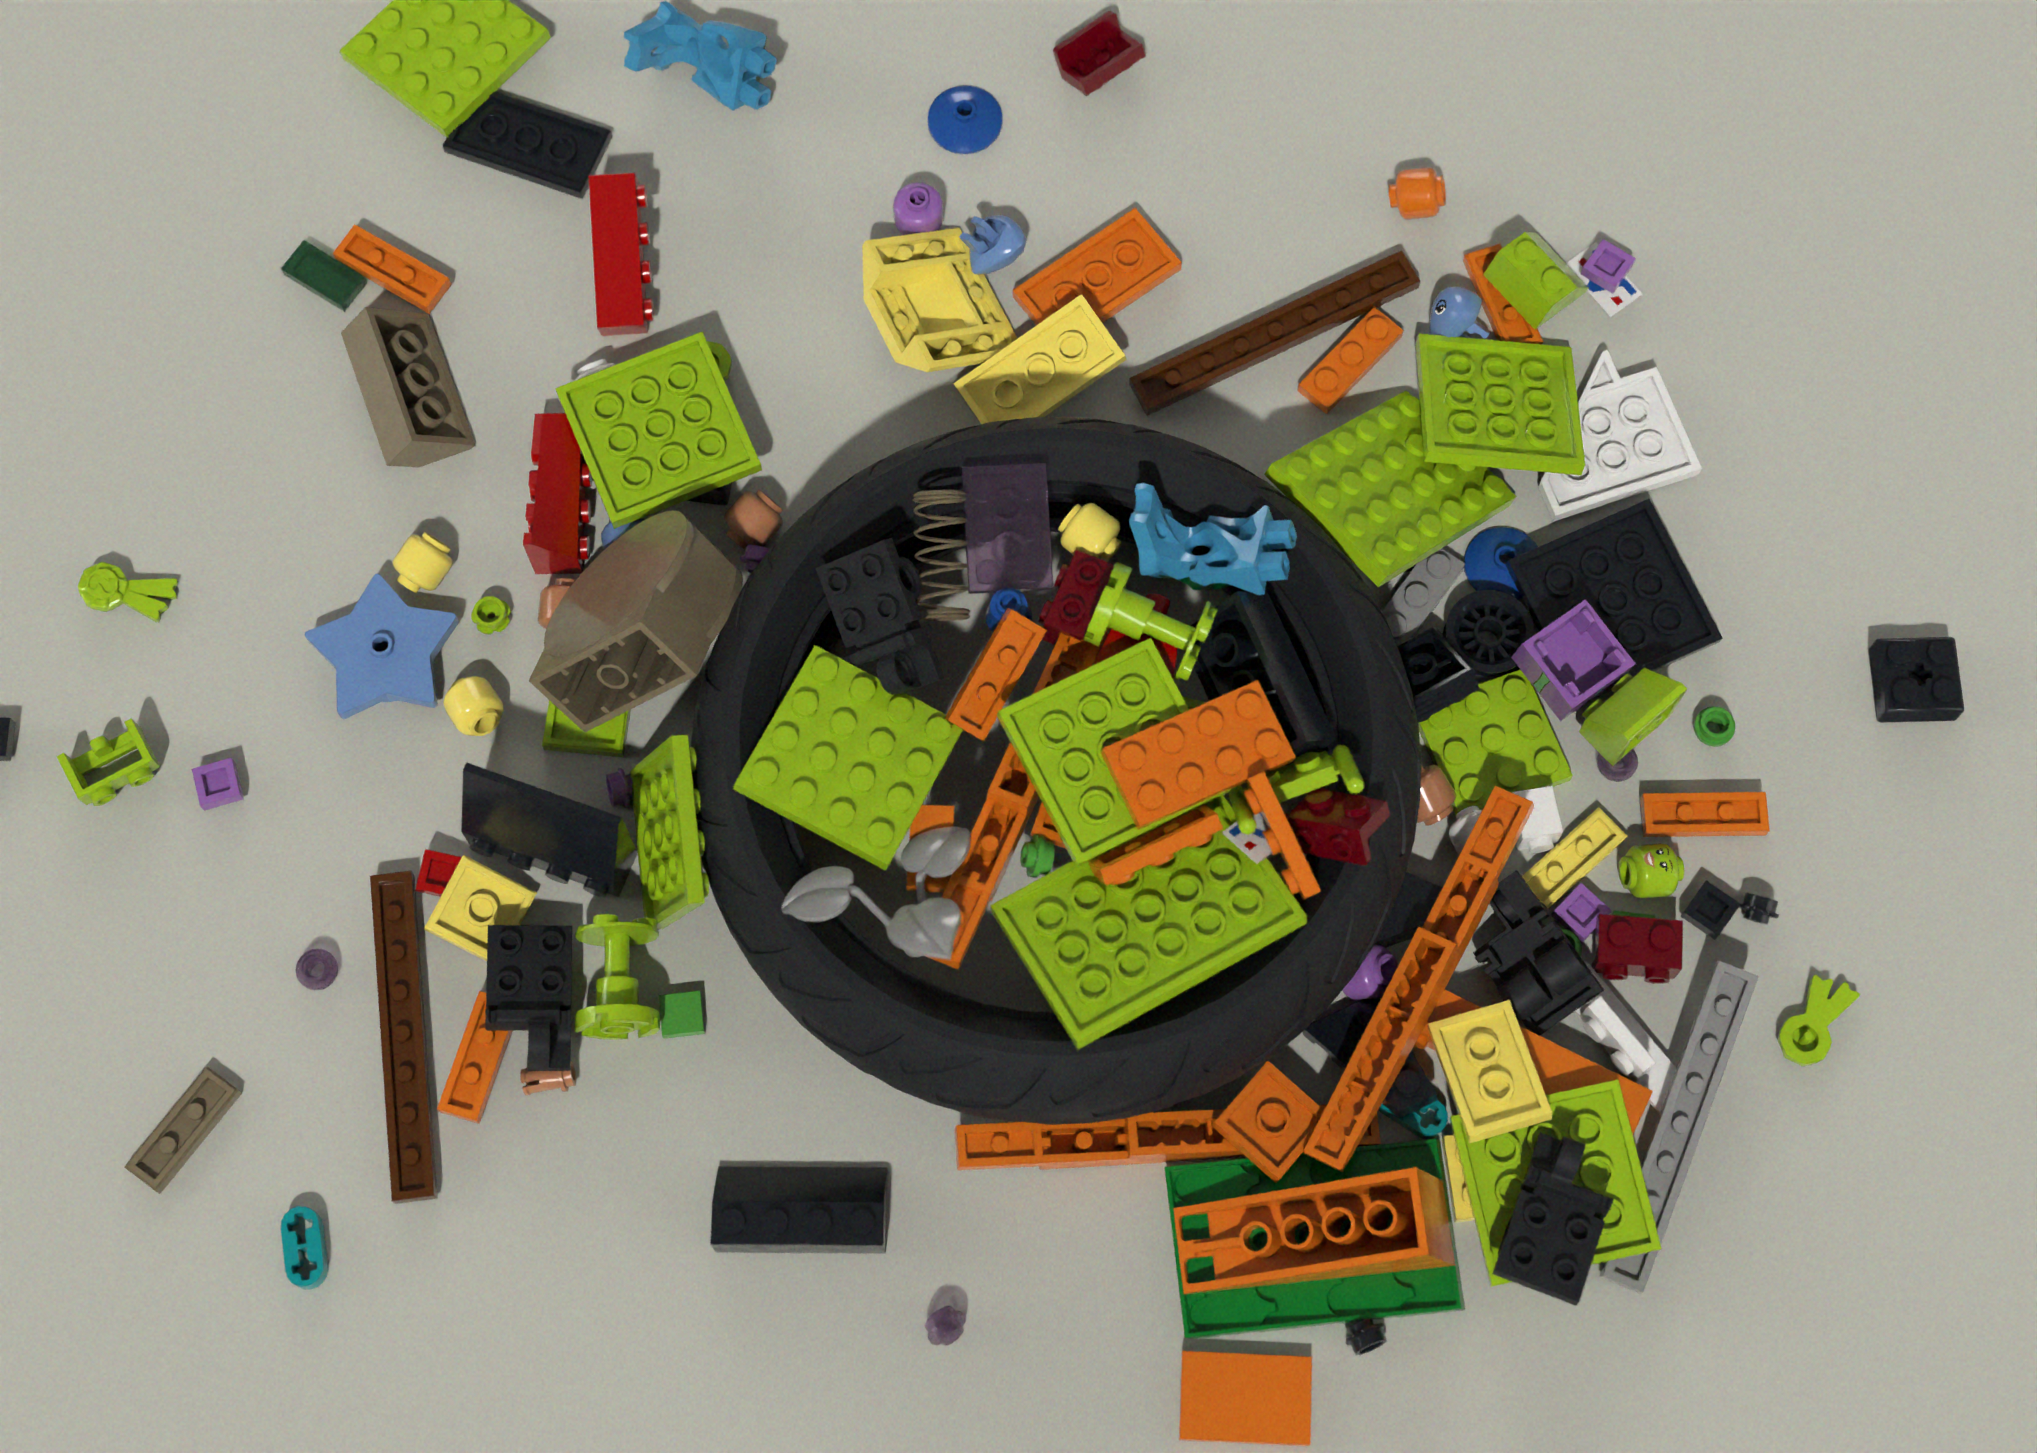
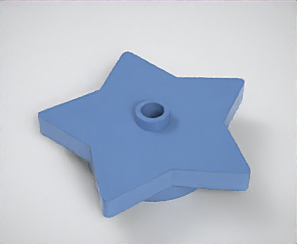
[305,574,459,719]

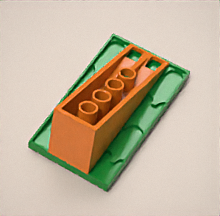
[1164,1139,1465,1339]

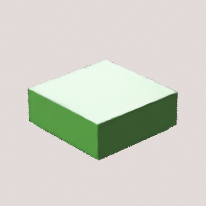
[659,990,705,1039]

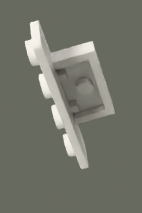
[1574,961,1676,1114]

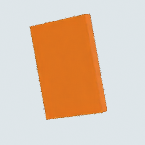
[1179,1351,1312,1447]

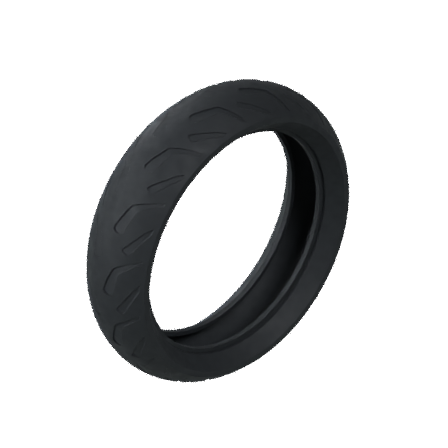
[691,417,1421,1125]

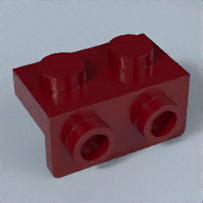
[1053,11,1146,96]
[1038,550,1114,645]
[1286,788,1390,866]
[1592,914,1683,984]

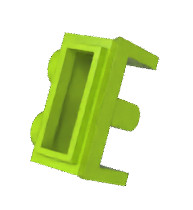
[56,718,160,806]

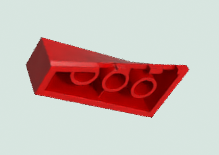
[588,173,654,336]
[523,413,592,574]

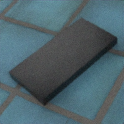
[443,91,612,199]

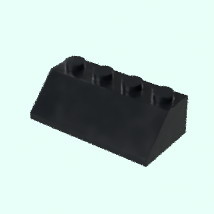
[1191,591,1337,768]
[710,1166,887,1254]

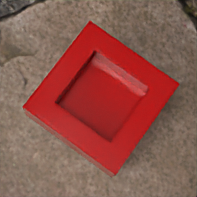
[415,849,462,897]

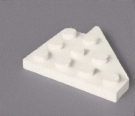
[1538,350,1702,522]

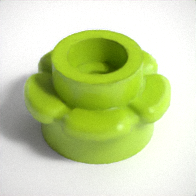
[471,596,511,634]

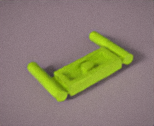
[1228,745,1364,835]

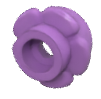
[740,545,770,573]
[606,768,632,808]

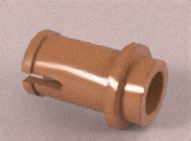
[520,1061,576,1096]

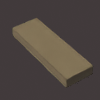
[124,1066,242,1194]

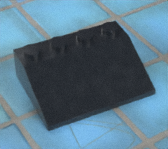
[461,762,638,898]

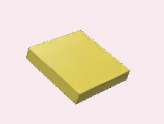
[424,855,537,961]

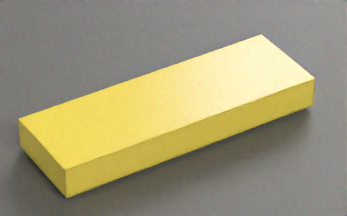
[1522,807,1628,910]

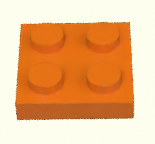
[1211,1061,1324,1183]

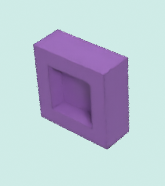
[1580,239,1636,294]
[192,758,244,811]
[1551,883,1612,943]

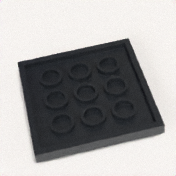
[1505,499,1723,699]

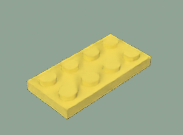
[953,294,1127,424]

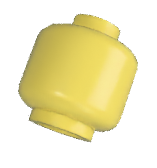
[1058,503,1122,562]
[392,532,453,593]
[443,676,504,736]

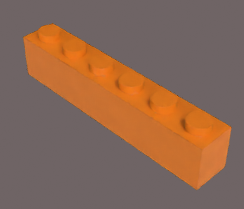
[1414,989,1653,1135]

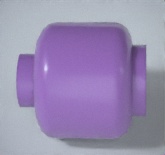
[893,183,943,235]
[1342,944,1398,1000]

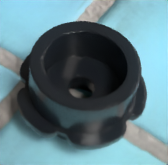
[1739,893,1779,925]
[1346,1318,1387,1355]

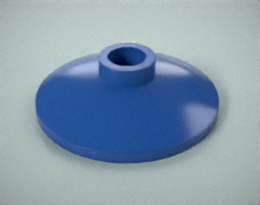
[927,86,1003,154]
[1464,527,1538,600]

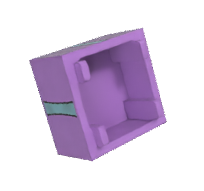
[1511,599,1636,721]

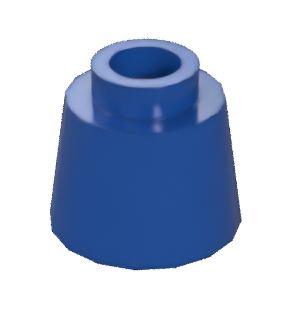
[986,588,1032,633]

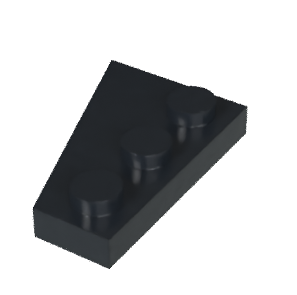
[1303,998,1437,1119]

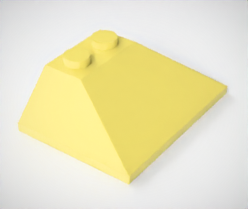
[862,228,1018,372]

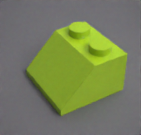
[1483,232,1589,330]
[1579,668,1687,766]

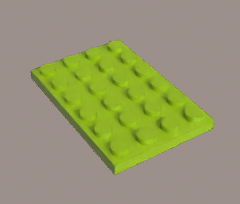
[1264,390,1517,587]
[990,796,1307,1049]

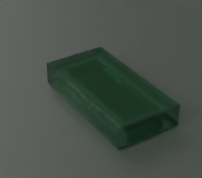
[280,240,367,312]

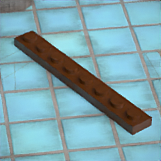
[1129,250,1420,416]
[370,870,437,1204]

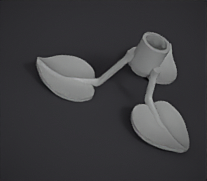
[782,827,971,960]

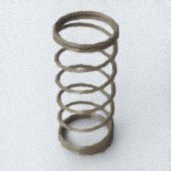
[912,490,970,621]

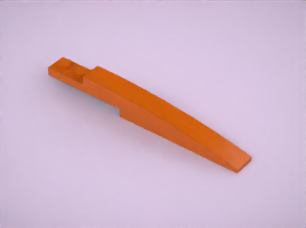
[926,628,1111,970]
[1303,786,1534,1172]
[954,1104,1381,1170]

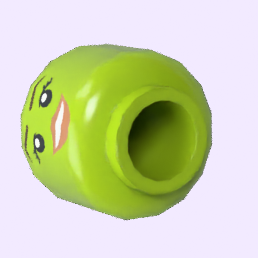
[1619,843,1684,898]

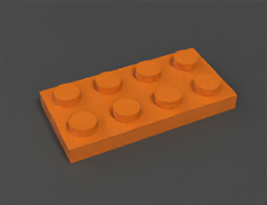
[1013,208,1182,325]
[1100,680,1296,830]

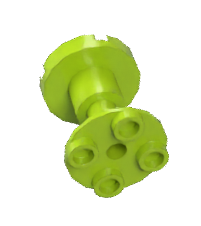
[1083,562,1218,680]
[575,914,660,1040]

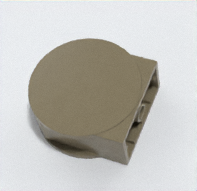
[529,510,743,732]

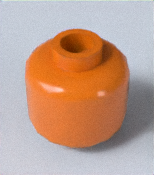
[1389,167,1446,220]

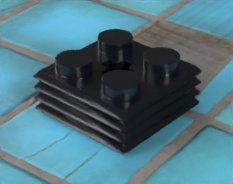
[1397,627,1479,723]
[1869,637,1964,723]

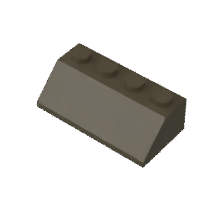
[341,307,475,468]

